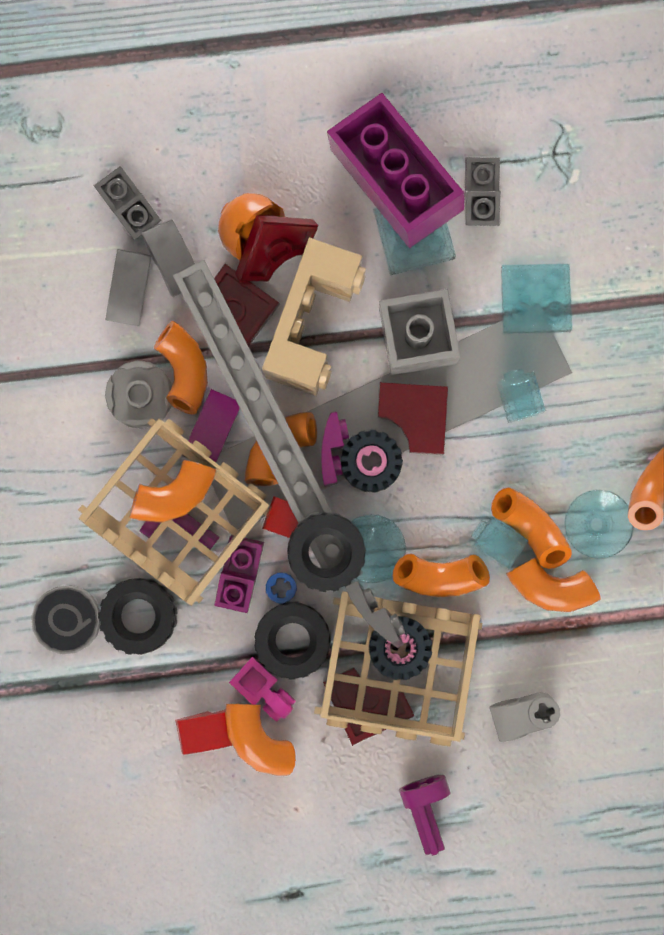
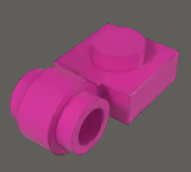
[229,657,296,722]

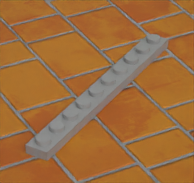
[173,260,363,576]

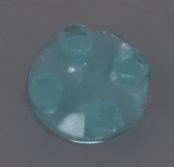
[351,514,406,583]

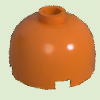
[218,193,285,261]

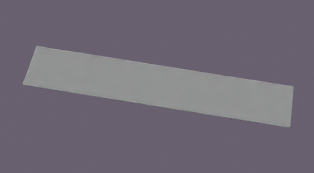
[212,304,572,530]

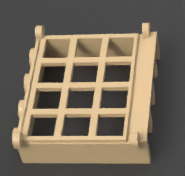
[78,418,269,606]
[314,591,483,746]

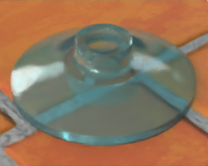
[564,490,634,559]

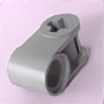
[489,692,560,742]

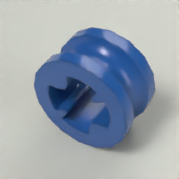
[266,573,297,603]

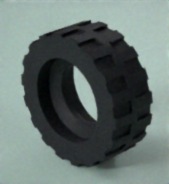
[287,512,366,592]
[98,578,178,655]
[254,602,331,680]

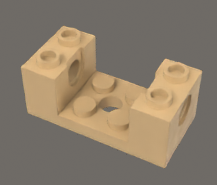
[262,237,366,396]

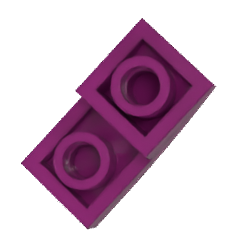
[182,389,240,463]
[321,412,349,487]
[214,535,264,613]

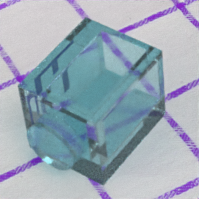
[497,368,546,423]
[471,517,529,569]

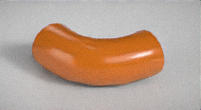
[154,321,208,415]
[245,412,317,486]
[628,447,664,530]
[129,460,216,522]
[491,487,572,569]
[392,554,490,597]
[506,557,601,612]
[225,704,296,776]

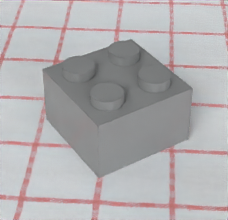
[379,289,460,375]

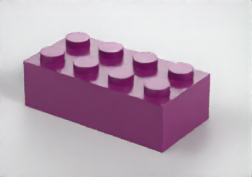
[327,93,464,249]

